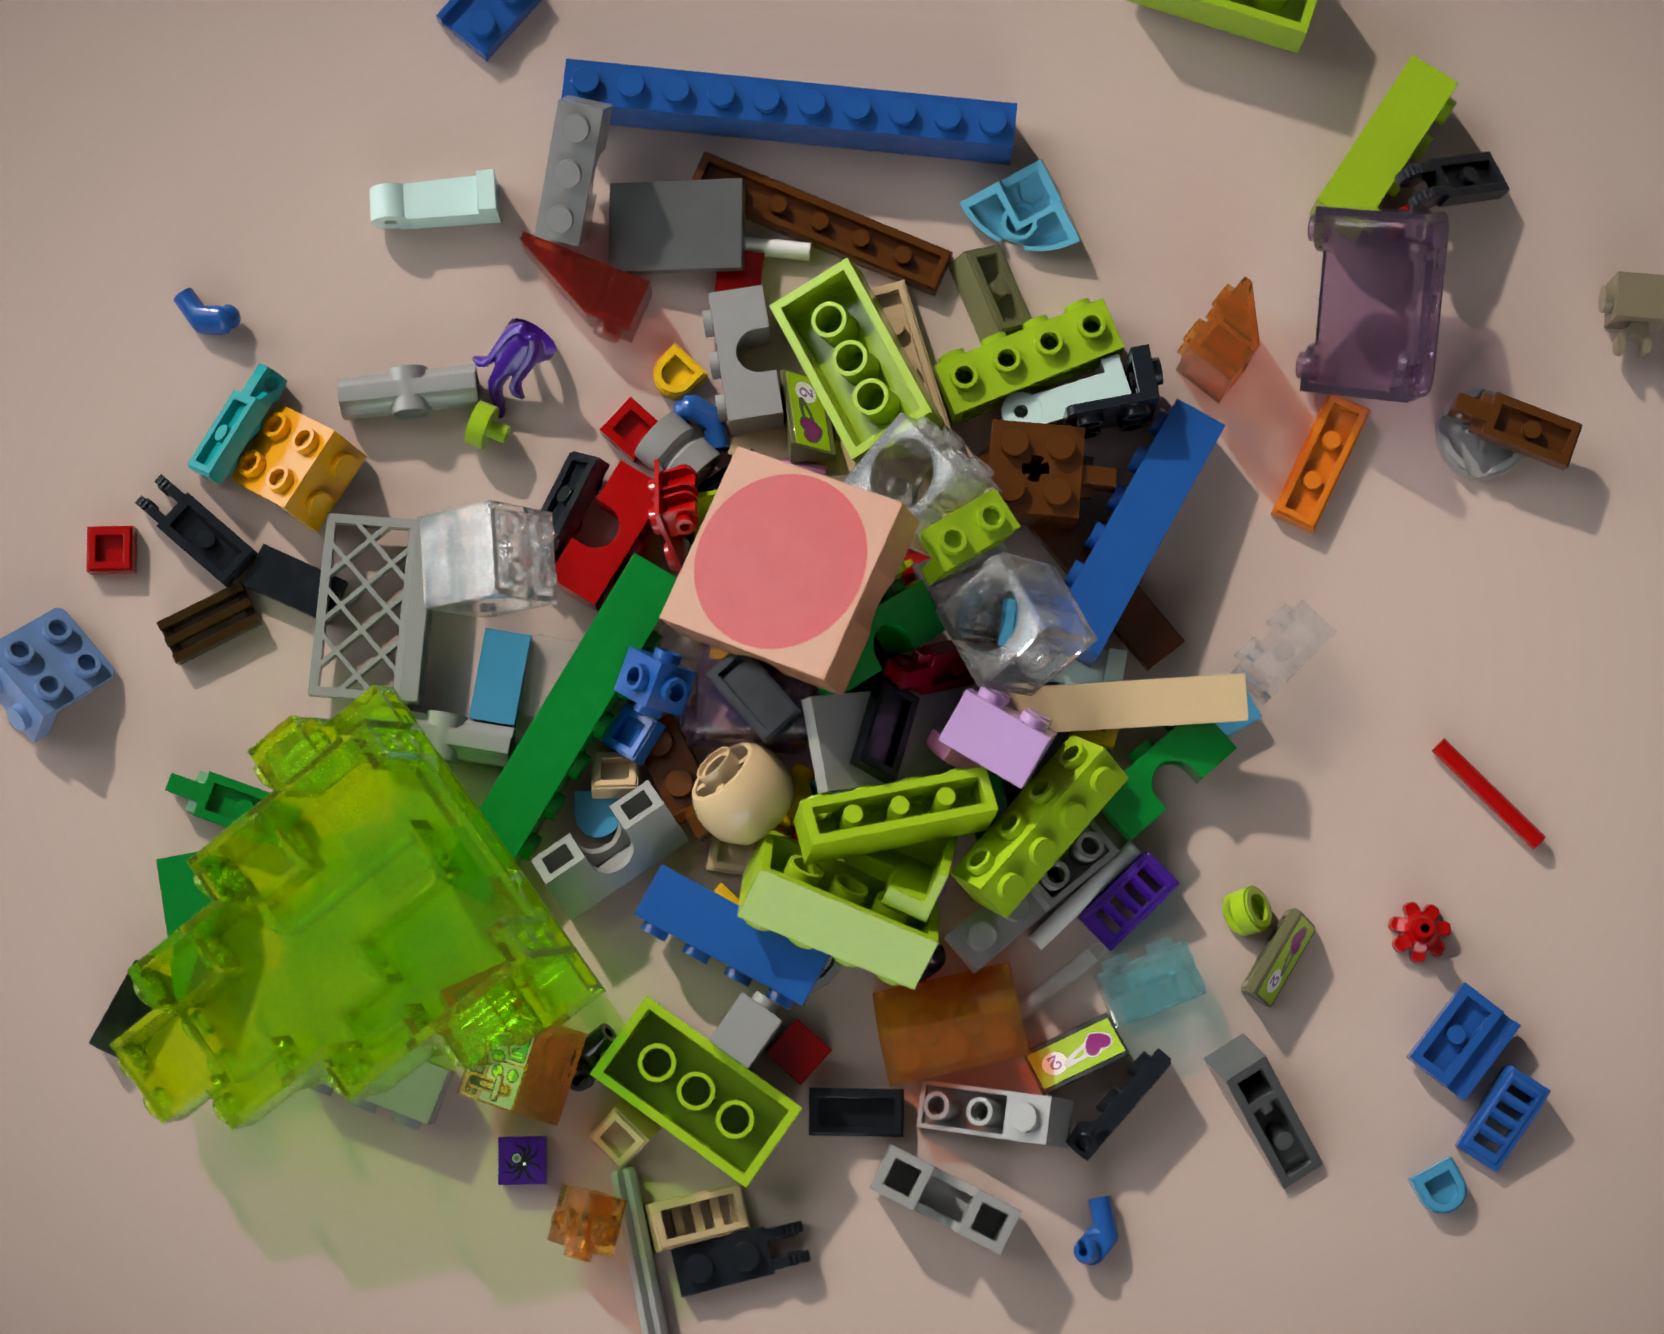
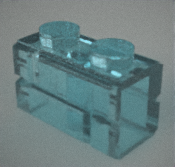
[1094,935,1206,1028]

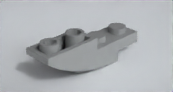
[943,820,1120,974]

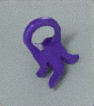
[473,318,557,418]

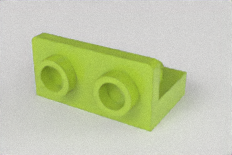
[918,489,1021,586]

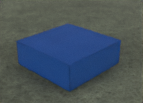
[601,703,666,766]

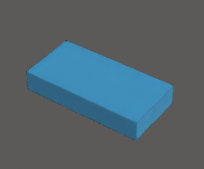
[469,628,533,728]

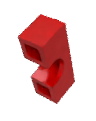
[548,460,654,612]

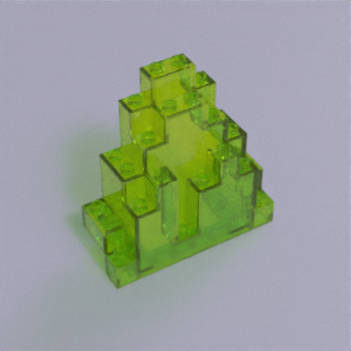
[110,684,606,1130]

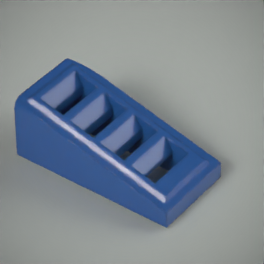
[1454,1065,1551,1172]

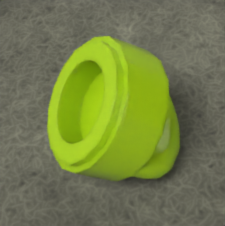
[1221,885,1272,936]

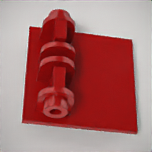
[648,459,699,573]

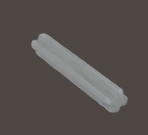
[611,1167,670,1334]

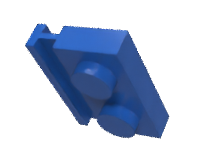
[436,0,542,62]
[1406,982,1521,1101]

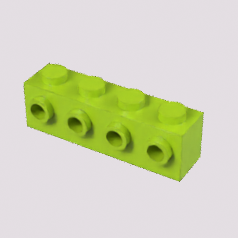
[1309,54,1459,243]
[933,298,1125,426]
[950,734,1129,919]
[793,766,998,865]

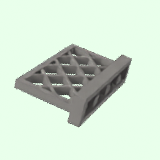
[308,513,441,708]

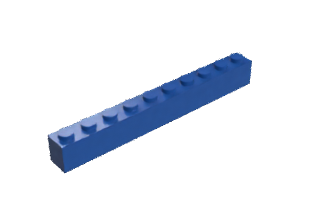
[561,58,1017,165]

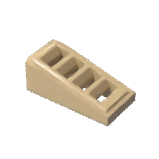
[644,1182,751,1253]

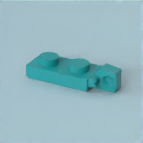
[187,363,287,485]

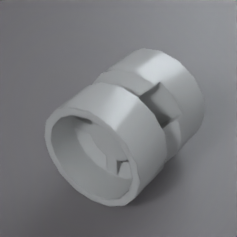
[634,412,722,485]

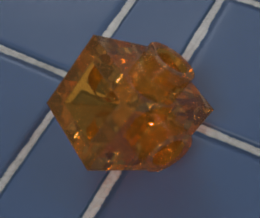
[547,1183,627,1262]

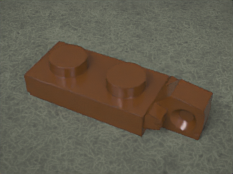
[1447,392,1583,471]
[644,714,714,842]

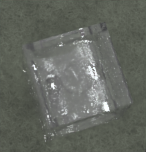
[843,412,1003,556]
[419,500,557,618]
[935,552,1098,696]

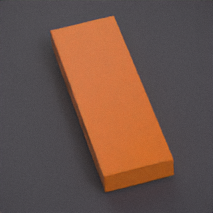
[1270,391,1371,534]

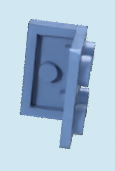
[0,608,115,743]

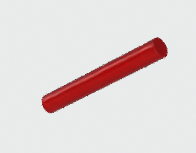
[1431,738,1546,850]

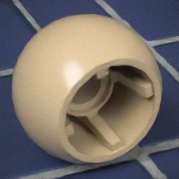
[692,742,795,845]

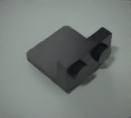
[1061,344,1163,439]

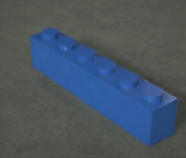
[1041,398,1225,668]

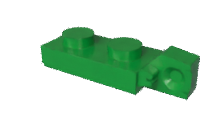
[165,771,300,848]

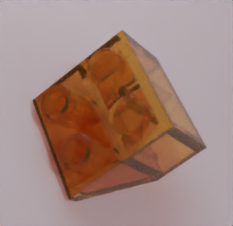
[1176,276,1260,404]

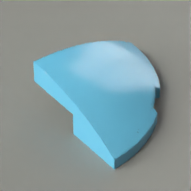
[959,159,1081,251]

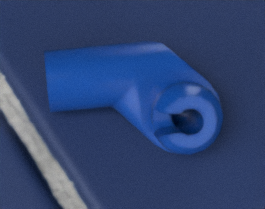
[173,288,241,335]
[673,394,730,453]
[1074,1195,1119,1265]

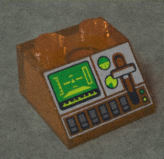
[457,1002,587,1126]

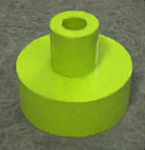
[464,401,511,450]

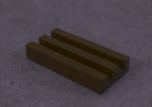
[156,581,262,666]

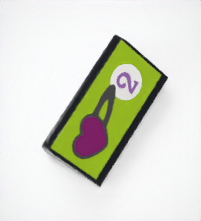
[1022,1012,1130,1096]

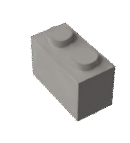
[709,991,783,1069]

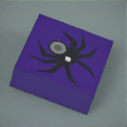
[498,1136,548,1185]

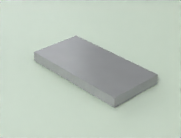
[801,687,961,794]

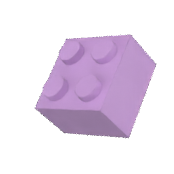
[938,684,1058,789]

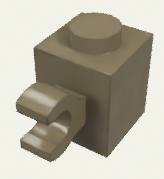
[1598,271,1664,358]

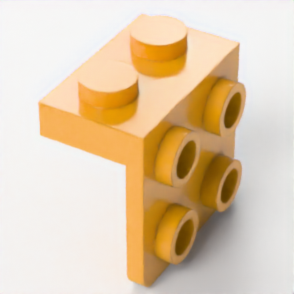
[232,405,367,532]

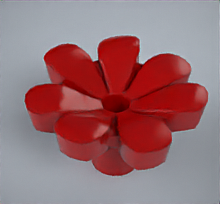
[1388,902,1451,964]

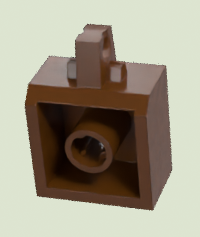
[985,419,1117,529]

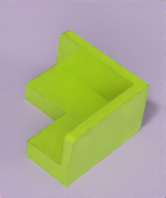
[844,836,958,922]

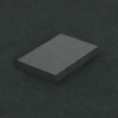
[608,178,746,276]

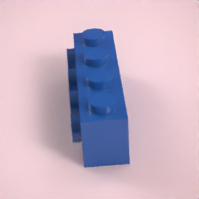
[634,864,831,1010]

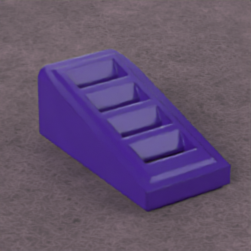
[1078,850,1180,952]

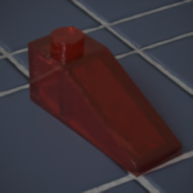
[520,231,653,343]

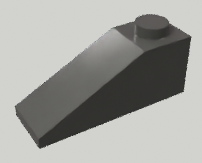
[1204,1033,1323,1189]

